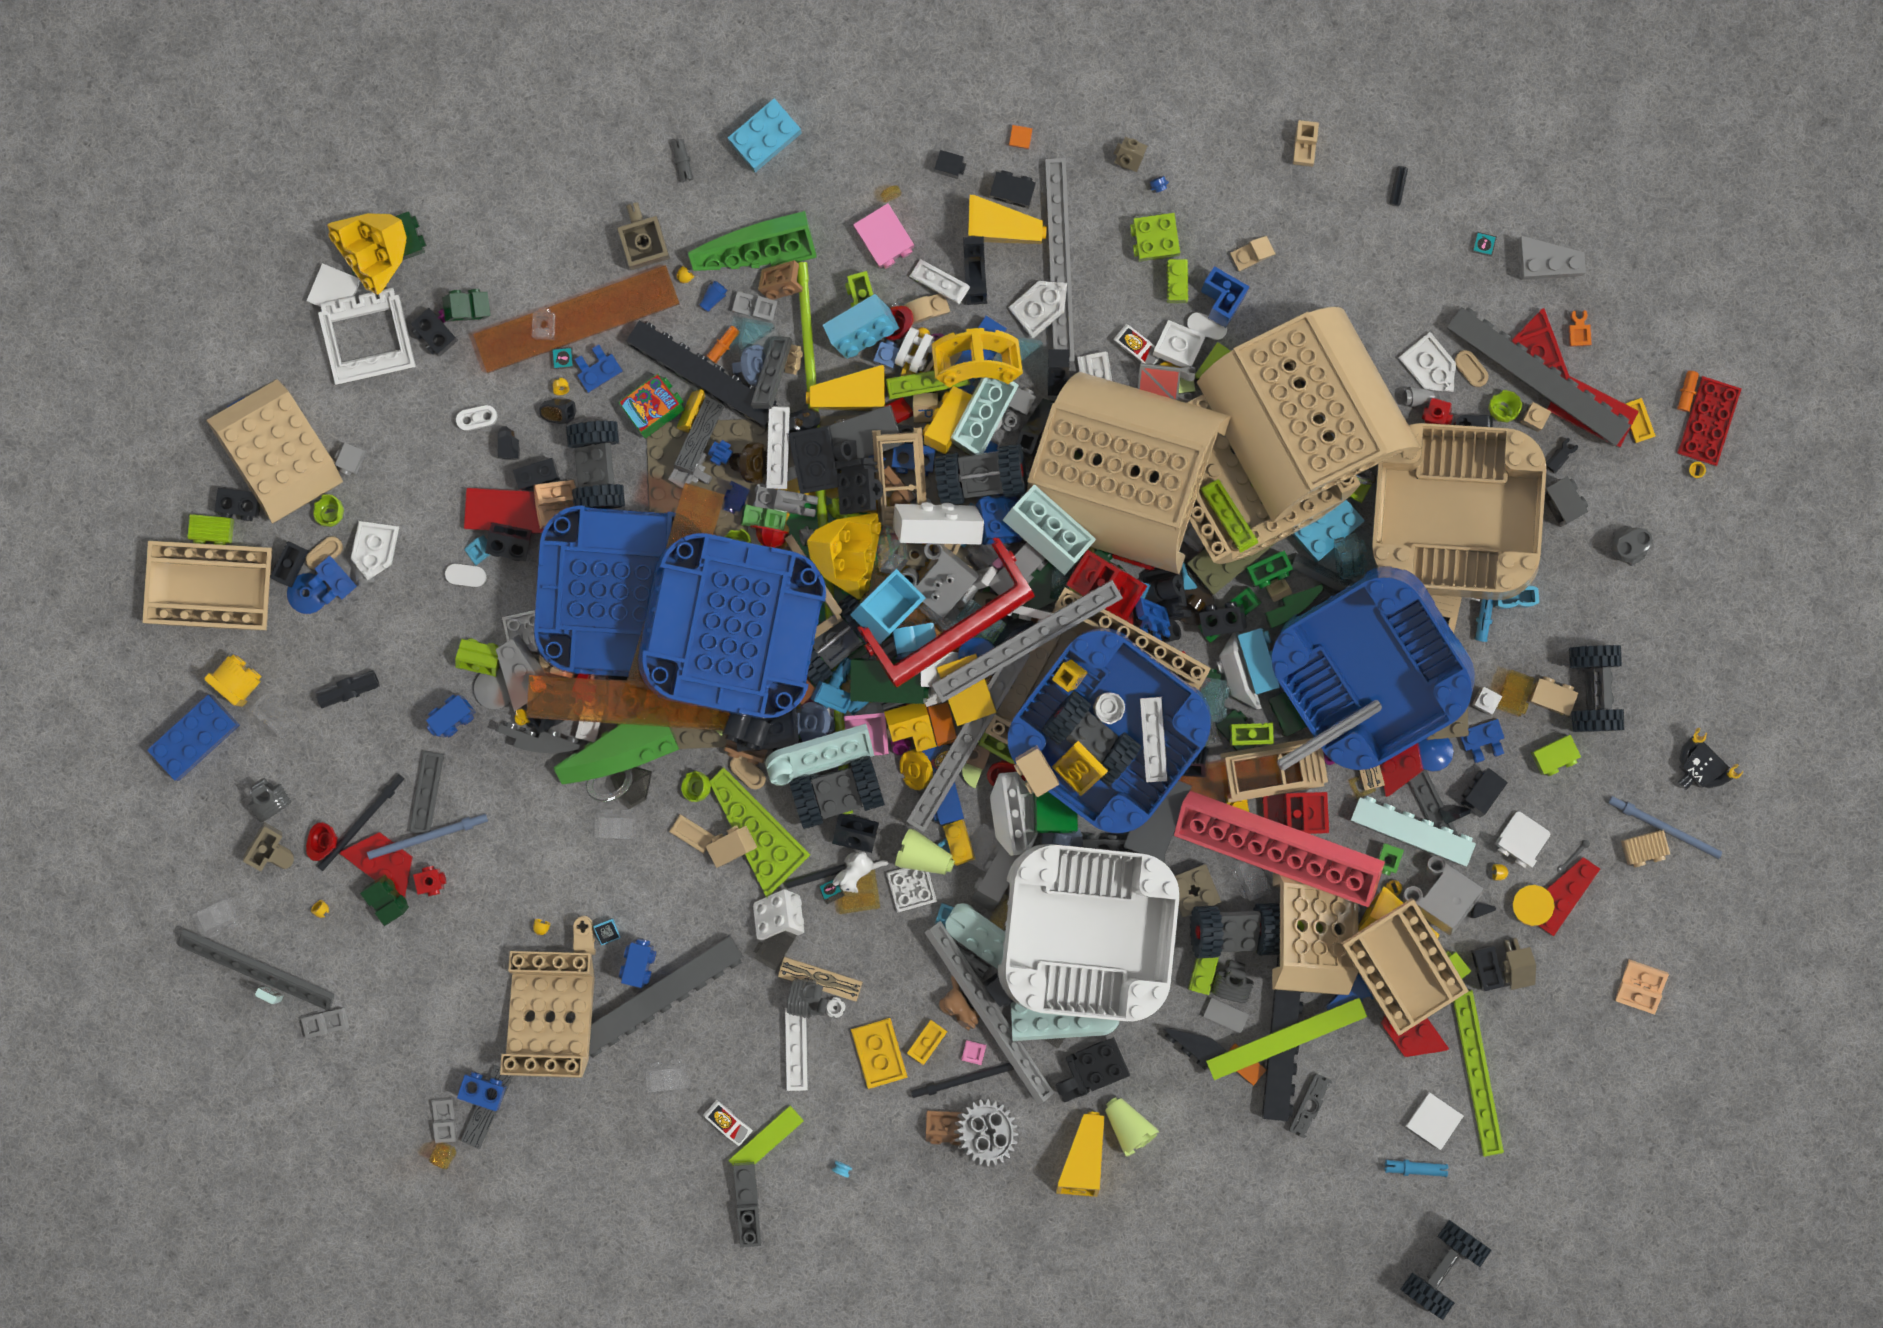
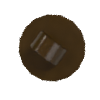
[729,442,768,484]
[1179,584,1214,625]

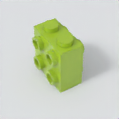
[1130,213,1180,262]

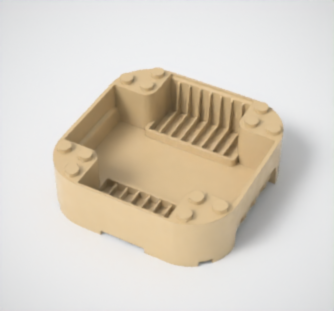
[1373,423,1546,600]

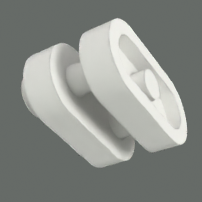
[895,327,934,373]

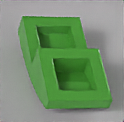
[740,505,787,531]

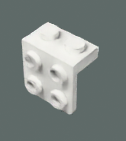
[1495,812,1550,868]
[753,889,804,940]

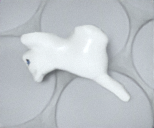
[832,852,889,893]

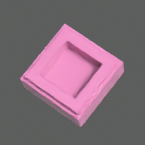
[962,1040,986,1065]

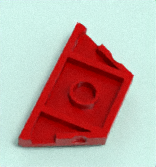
[1512,308,1570,380]
[1380,743,1424,797]
[340,832,413,898]
[1381,1015,1449,1057]

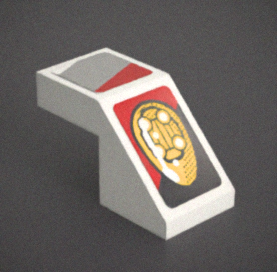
[1113,324,1159,365]
[703,1100,753,1146]

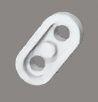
[456,405,498,431]

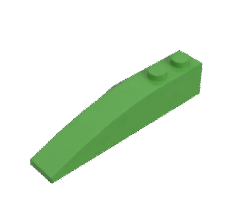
[688,211,817,271]
[554,705,679,785]

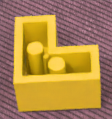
[884,703,937,752]

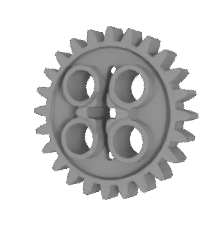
[954,1099,1018,1167]

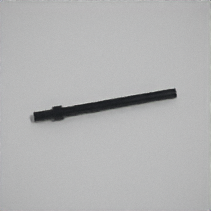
[317,774,405,871]
[911,1062,1015,1098]

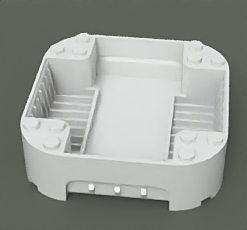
[998,844,1179,1021]

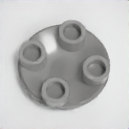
[474,669,511,709]

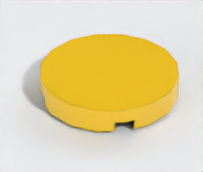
[900,749,933,790]
[1513,885,1554,926]

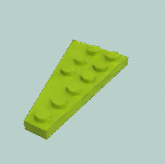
[710,768,811,898]

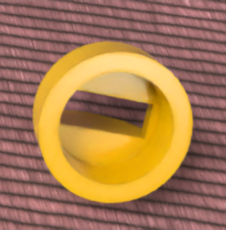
[676,265,695,284]
[552,377,570,395]
[1689,462,1706,479]
[1492,864,1509,881]
[1385,880,1402,896]
[311,900,329,918]
[533,919,551,935]

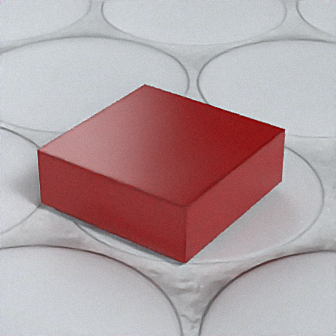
[885,397,913,424]

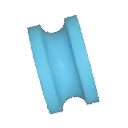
[832,1161,852,1178]

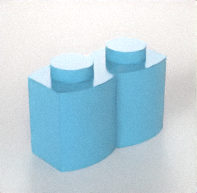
[1494,586,1539,609]
[892,623,936,658]

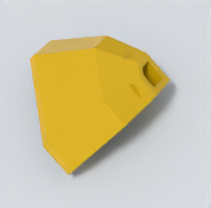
[327,213,407,295]
[807,513,881,599]

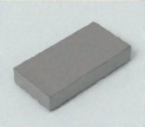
[1203,998,1249,1033]

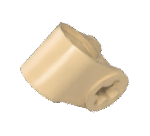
[573,916,596,955]

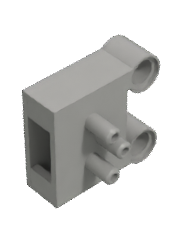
[901,543,979,618]
[1402,856,1483,936]

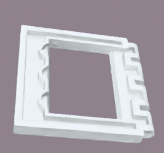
[318,288,416,385]

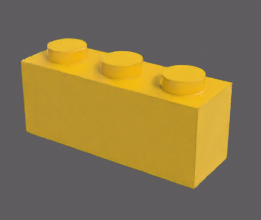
[922,386,973,454]

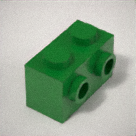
[1245,550,1293,589]

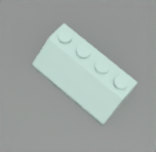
[951,377,1019,455]
[1003,484,1096,575]

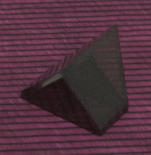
[609,767,652,810]

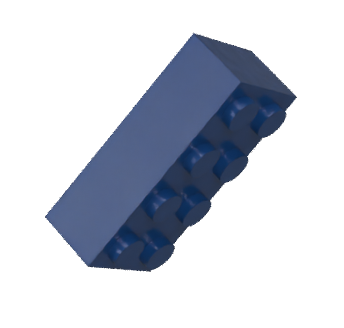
[147,694,240,781]

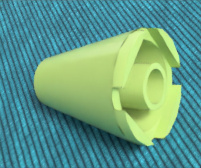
[895,829,955,875]
[1105,1097,1159,1157]

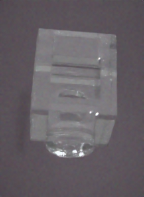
[532,309,555,340]

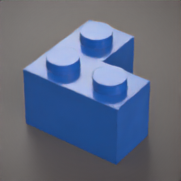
[1201,266,1249,328]

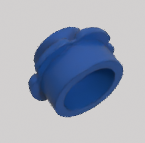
[1149,176,1169,193]

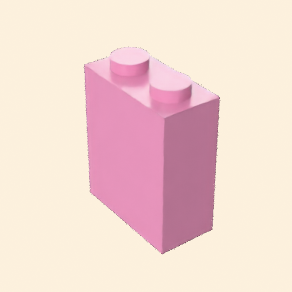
[853,203,914,269]

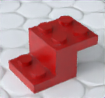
[1066,549,1147,621]
[1262,792,1329,834]

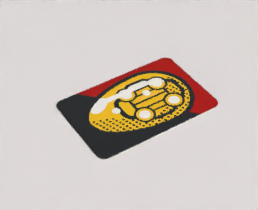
[931,745,950,770]

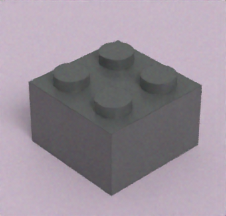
[1544,476,1589,527]

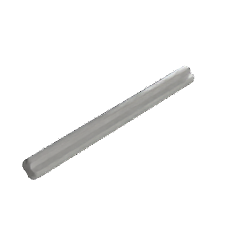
[1277,700,1382,770]

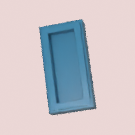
[810,680,851,714]

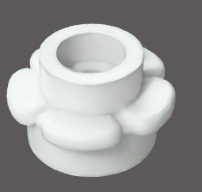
[826,997,845,1018]

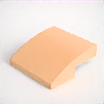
[534,480,576,529]
[1615,959,1669,1015]

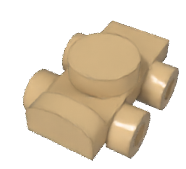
[784,345,803,375]

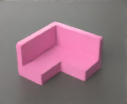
[844,713,889,756]

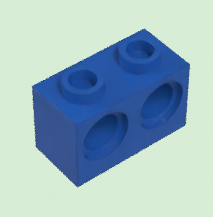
[892,443,935,476]
[457,1071,507,1111]

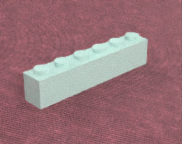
[1350,795,1476,867]

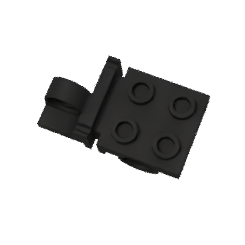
[832,440,883,515]
[1142,569,1192,642]
[1055,1037,1130,1103]

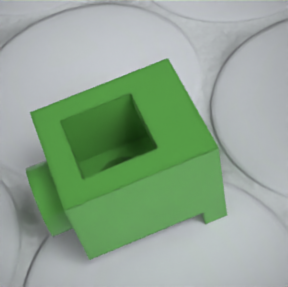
[1377,843,1404,876]

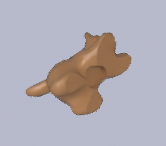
[939,976,980,1031]

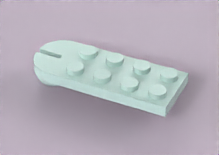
[765,724,874,786]
[945,903,1005,969]
[1011,1002,1120,1041]

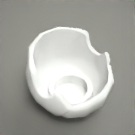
[1093,692,1125,724]

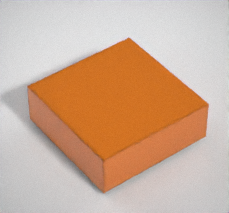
[1009,125,1033,149]

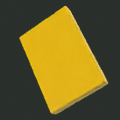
[937,653,997,726]
[1052,741,1108,796]
[851,1018,908,1089]

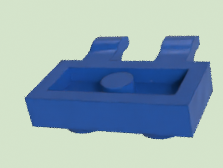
[574,344,623,393]
[307,555,357,604]
[1135,597,1170,641]
[1460,719,1505,763]

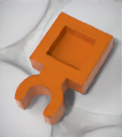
[1569,310,1592,347]

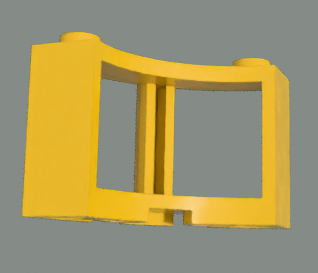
[931,328,1023,388]

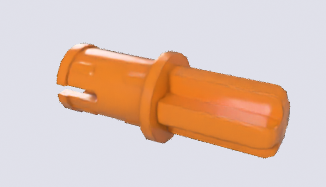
[706,326,740,364]
[1677,371,1699,412]

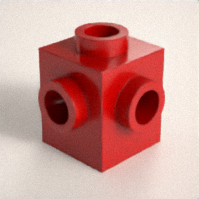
[1422,398,1453,425]
[413,866,447,897]

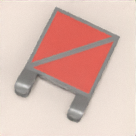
[1138,363,1196,403]

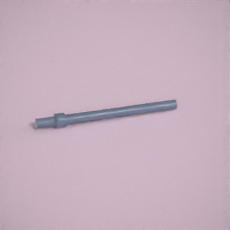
[1608,796,1722,859]
[367,814,488,860]

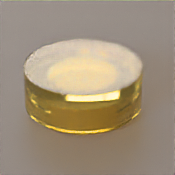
[881,185,902,203]

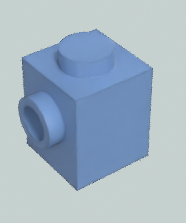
[873,340,900,371]

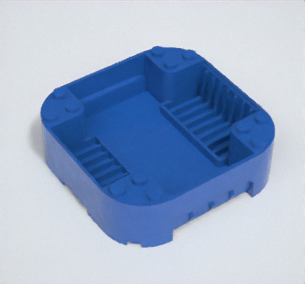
[534,506,701,678]
[638,533,826,718]
[1272,566,1475,770]
[1008,628,1212,833]

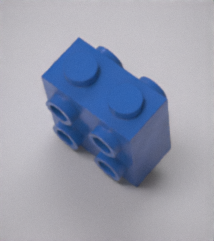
[975,495,1023,545]
[426,695,476,738]
[619,938,657,988]

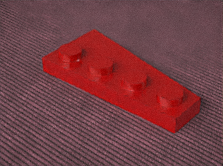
[1538,857,1600,936]

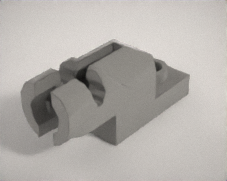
[754,486,818,517]

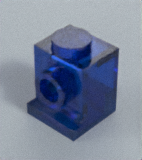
[723,481,751,514]

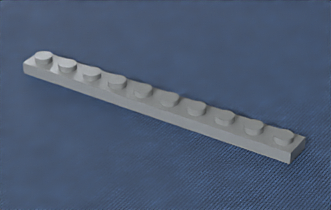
[1045,158,1075,362]
[932,580,1123,703]
[906,653,1030,832]
[924,921,1054,1105]

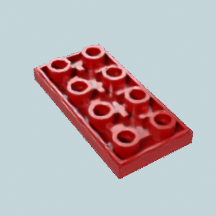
[1547,376,1639,448]
[1677,376,1742,466]
[464,488,544,534]

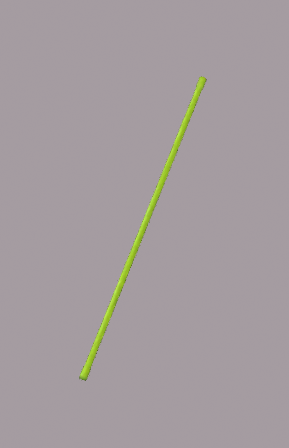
[797,262,853,814]

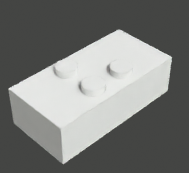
[893,502,984,544]

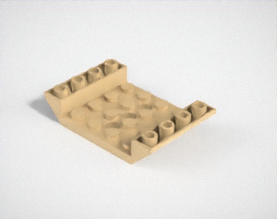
[1272,873,1358,995]
[500,951,595,1078]

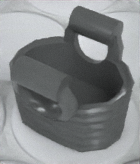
[1611,526,1653,566]
[247,778,292,822]
[1211,960,1254,1003]
[787,978,828,1019]

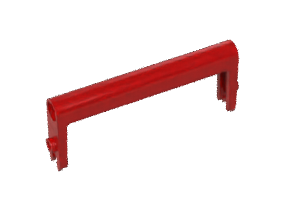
[857,537,1035,688]

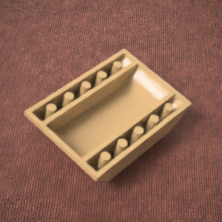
[206,379,343,524]
[143,541,272,630]
[1342,898,1468,1036]

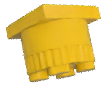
[204,654,262,707]

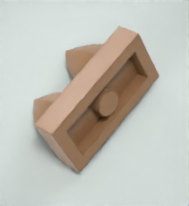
[884,466,916,506]

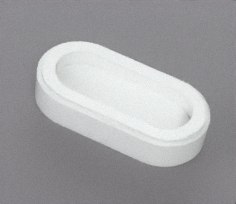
[1187,313,1227,340]
[445,564,487,587]

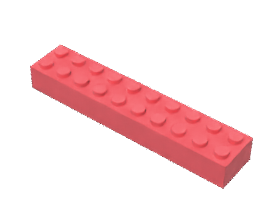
[1174,791,1385,907]

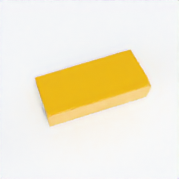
[677,389,705,433]

